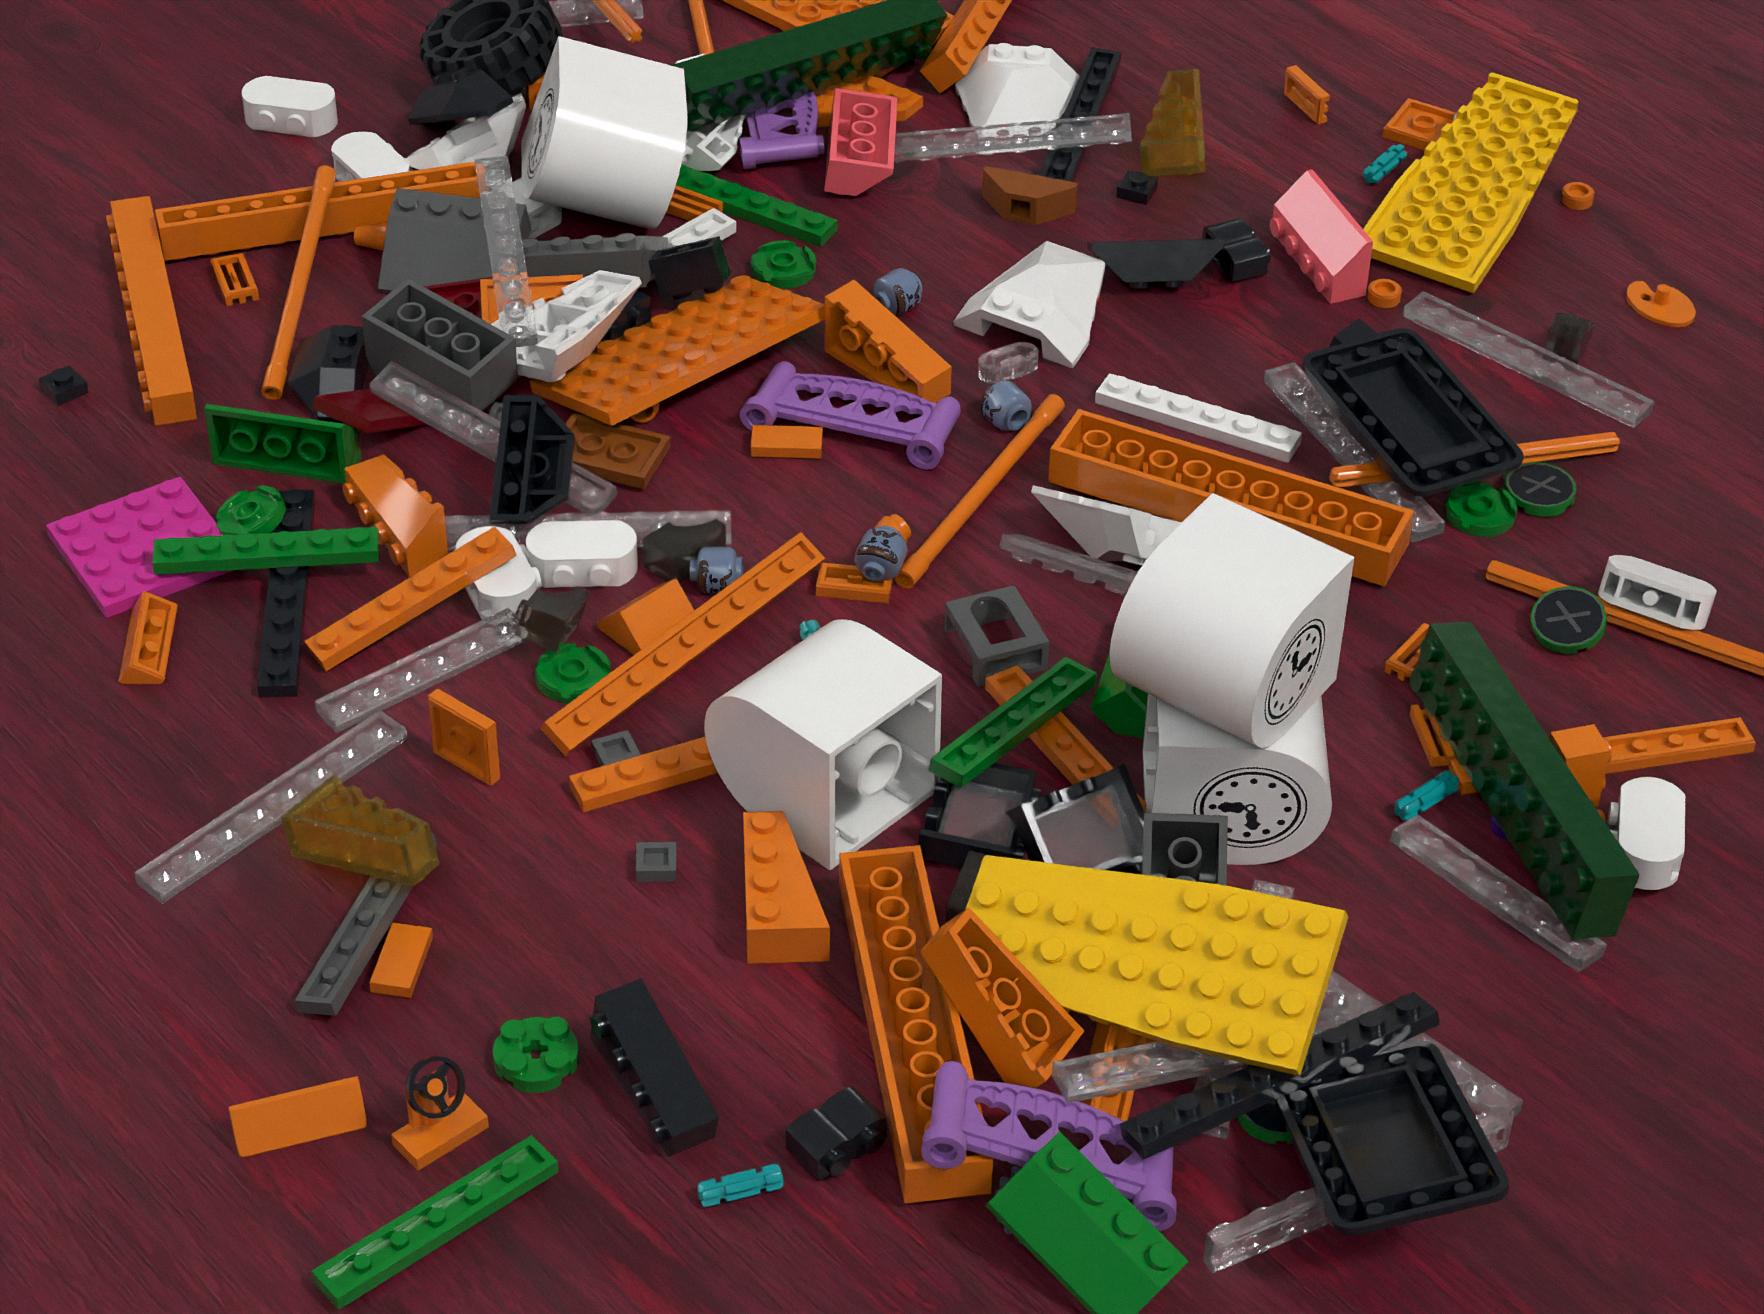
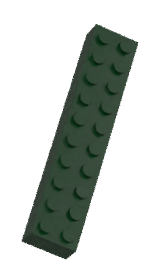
[673,0,947,132]
[1410,622,1640,940]

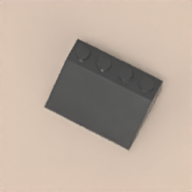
[378,188,531,294]
[509,233,669,287]

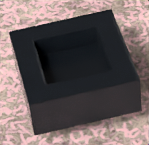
[1116,170,1158,205]
[39,365,89,406]

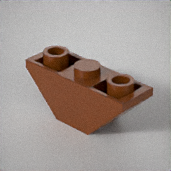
[982,166,1078,225]

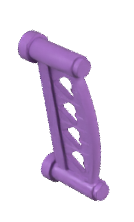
[739,91,825,170]
[740,361,961,470]
[921,1061,1177,1231]

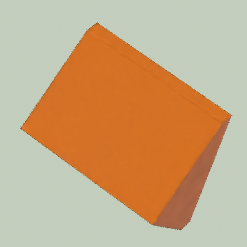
[597,578,695,655]

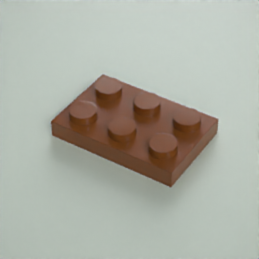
[566,413,671,489]

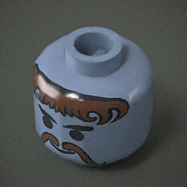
[873,268,923,317]
[980,380,1032,431]
[854,526,908,582]
[690,547,743,595]

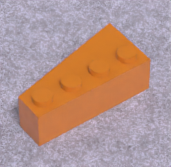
[825,280,952,403]
[743,811,830,964]
[920,907,1084,1088]

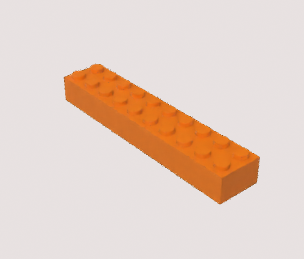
[1048,409,1414,586]
[839,845,993,1204]

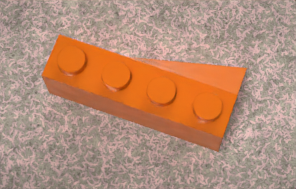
[342,455,448,577]

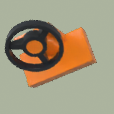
[391,1056,489,1171]

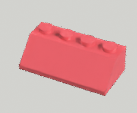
[824,88,898,196]
[1270,169,1373,304]

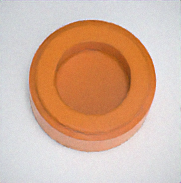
[1561,182,1595,210]
[1367,279,1402,308]

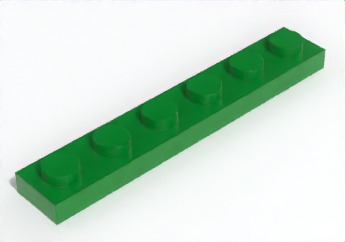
[676,164,838,247]
[153,527,379,575]
[929,657,1097,788]
[311,1135,559,1310]

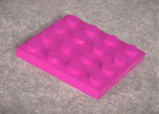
[46,476,234,618]

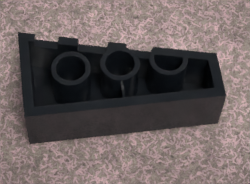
[590,978,719,1157]

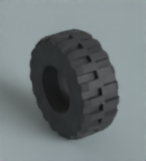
[420,0,563,95]

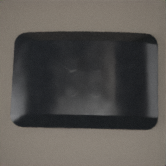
[1302,328,1524,497]
[1275,1040,1509,1236]

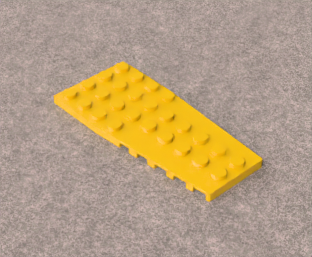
[1363,73,1579,293]
[966,855,1348,1076]

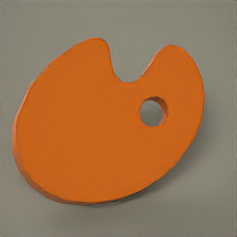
[1626,281,1696,327]

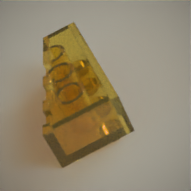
[1140,69,1206,176]
[281,775,440,886]

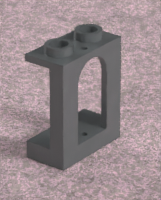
[944,585,1050,687]

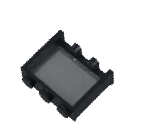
[918,763,1042,871]
[1005,764,1145,874]

